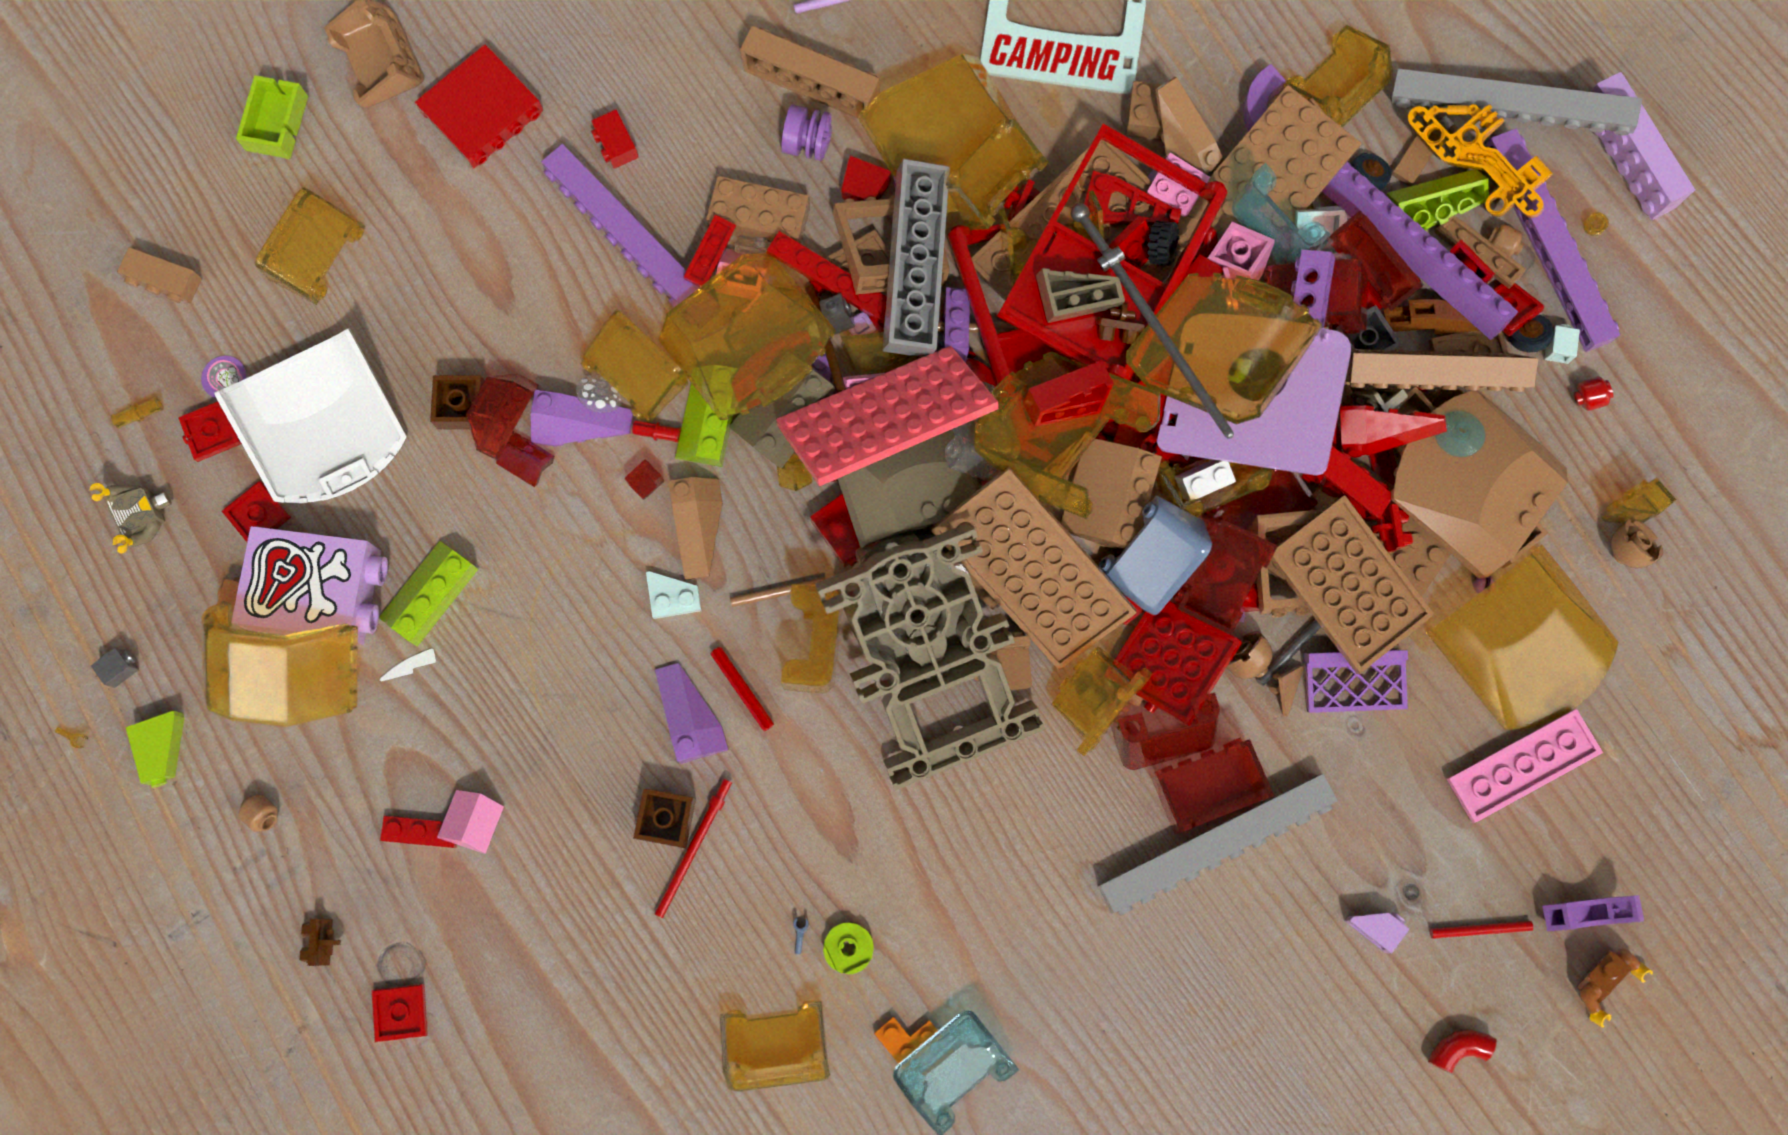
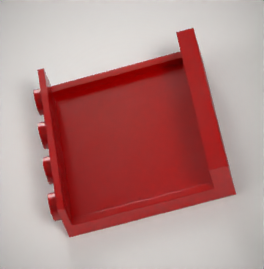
[414,44,543,169]

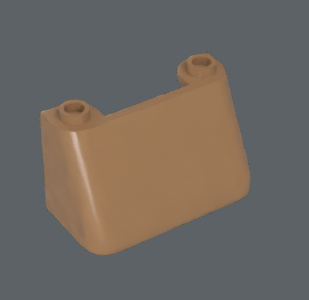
[324,0,424,107]

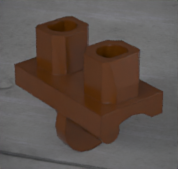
[1096,303,1145,345]
[299,919,341,966]

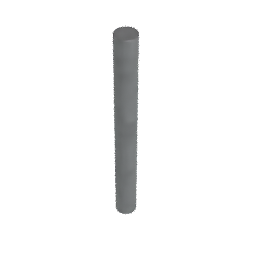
[1256,619,1321,686]

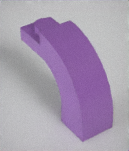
[1243,64,1286,131]
[1543,895,1644,931]

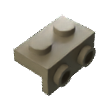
[1350,388,1408,413]

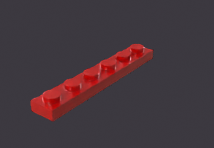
[766,231,887,324]

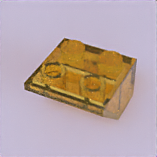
[1601,477,1676,524]

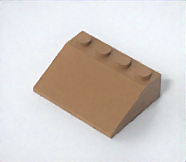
[1060,437,1162,552]

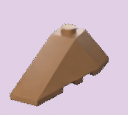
[1156,77,1224,174]
[668,477,723,581]

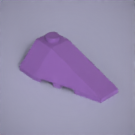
[531,390,634,447]
[655,663,728,764]

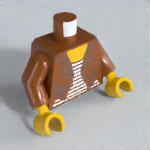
[1577,948,1653,1028]

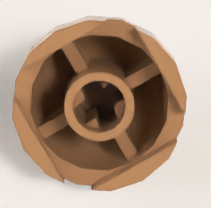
[1611,519,1663,569]
[1227,631,1273,679]

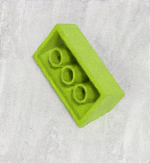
[675,364,739,467]
[379,541,478,647]

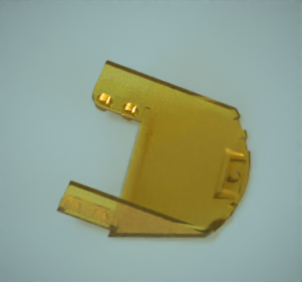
[974,352,1160,519]

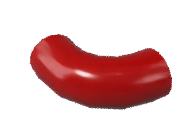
[1428,1030,1497,1074]

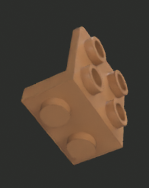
[980,633,1032,691]

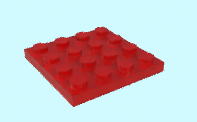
[1105,601,1242,726]

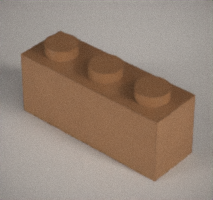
[117,247,202,304]

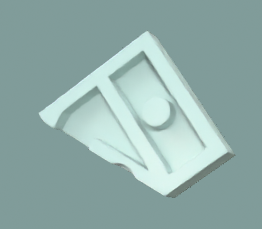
[646,571,702,619]

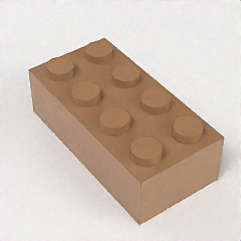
[706,176,810,244]

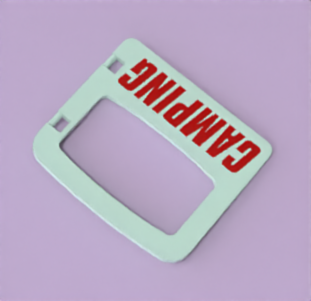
[980,0,1146,94]

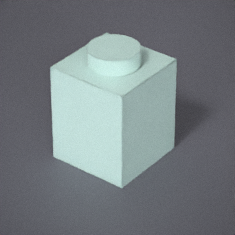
[1544,324,1580,364]

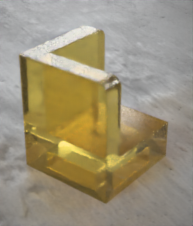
[777,452,813,491]

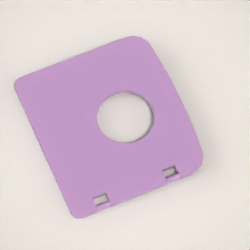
[1157,314,1351,475]

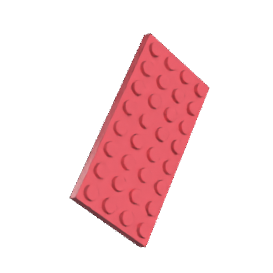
[776,346,999,486]

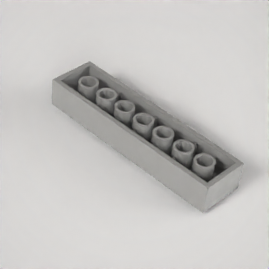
[882,159,950,357]

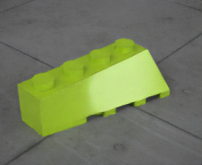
[1387,169,1489,231]

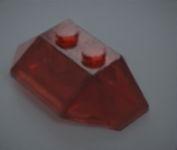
[466,374,539,461]

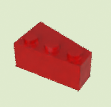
[1023,360,1114,427]

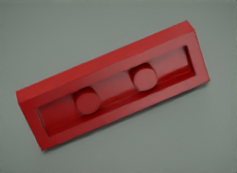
[684,215,736,289]
[380,816,457,848]

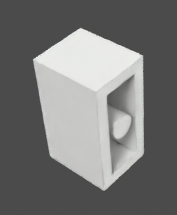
[1174,459,1236,501]

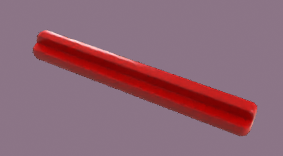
[710,647,774,731]

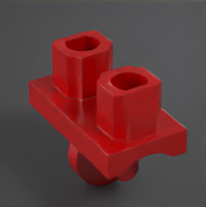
[1001,179,1041,223]
[1371,504,1413,553]

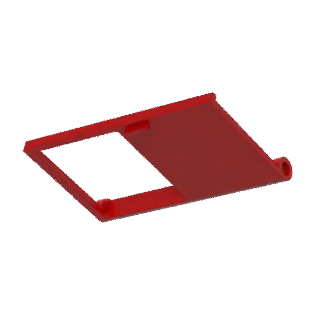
[997,123,1228,386]

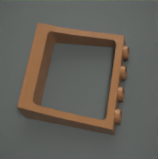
[833,195,950,294]
[1250,509,1325,618]

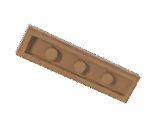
[1435,215,1526,289]

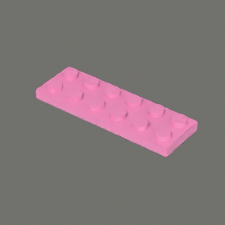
[1446,709,1603,823]

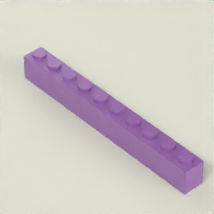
[1485,128,1620,352]
[541,144,722,331]
[1322,162,1518,340]

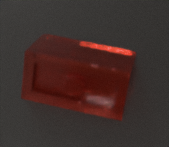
[496,432,555,487]

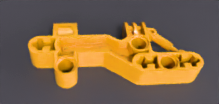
[1408,104,1553,218]

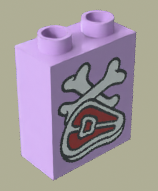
[231,526,388,645]

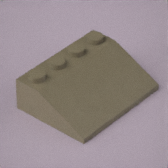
[729,352,837,468]

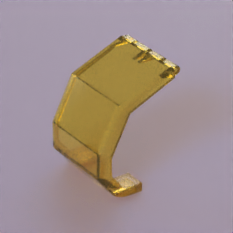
[201,601,358,727]

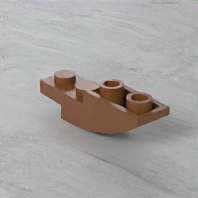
[1384,299,1480,335]

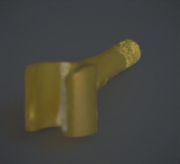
[55,727,88,749]

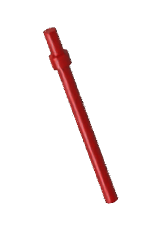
[654,779,732,918]

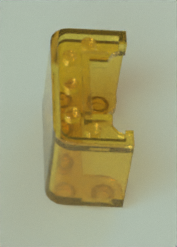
[781,584,842,694]

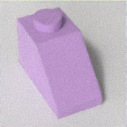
[1344,912,1409,954]

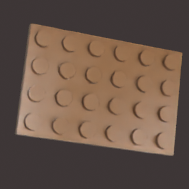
[1267,495,1434,674]

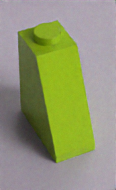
[125,711,185,788]

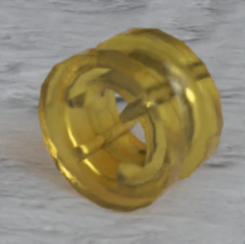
[1583,212,1609,236]

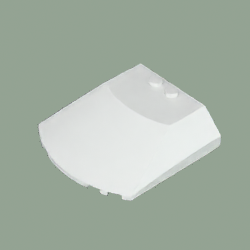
[214,328,407,503]

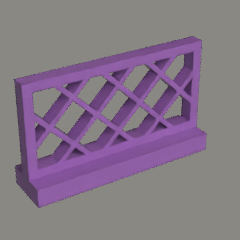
[1303,650,1408,713]

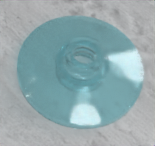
[1435,411,1485,457]

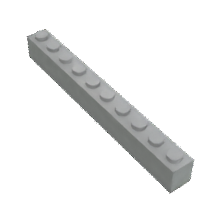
[1392,69,1643,136]
[1098,774,1338,916]

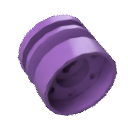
[782,104,832,161]

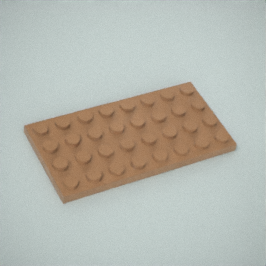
[1178,85,1362,259]
[972,140,1154,301]
[931,466,1137,670]

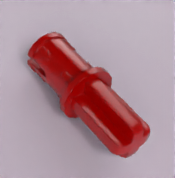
[632,421,681,443]

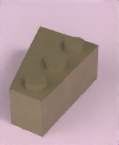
[1036,268,1125,323]

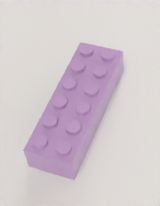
[1590,72,1695,220]

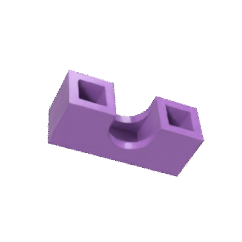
[942,287,970,363]

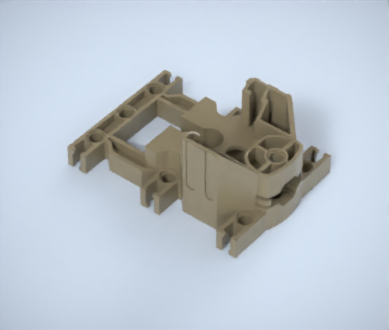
[815,523,1045,791]

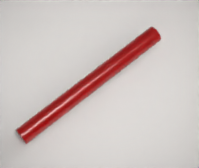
[1430,921,1534,939]

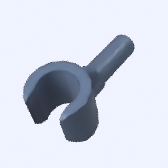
[793,918,809,954]

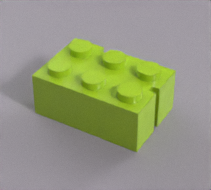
[236,75,308,159]

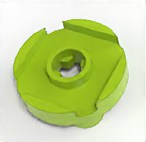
[823,923,874,974]

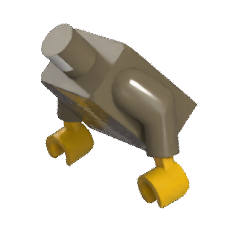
[89,483,172,554]

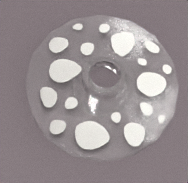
[576,373,623,413]

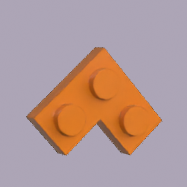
[874,1016,946,1074]

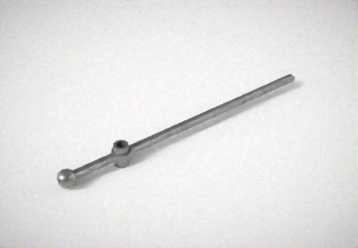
[1071,203,1234,439]

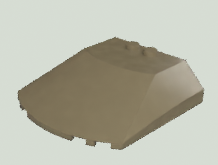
[838,426,983,548]

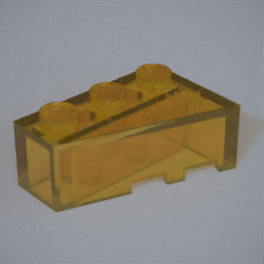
[841,332,922,376]

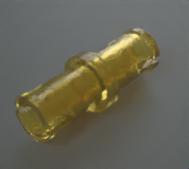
[111,396,164,429]

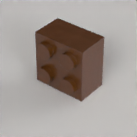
[430,375,488,430]
[633,788,696,849]

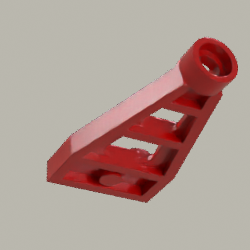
[1084,171,1182,225]

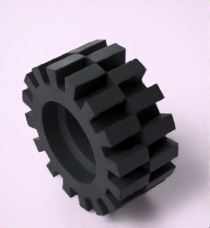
[1148,221,1180,266]

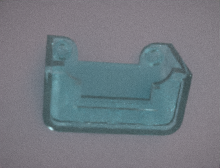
[1232,163,1331,273]
[893,1010,1019,1135]

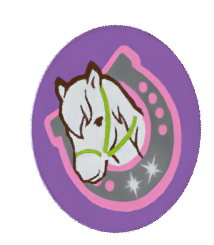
[201,356,246,398]

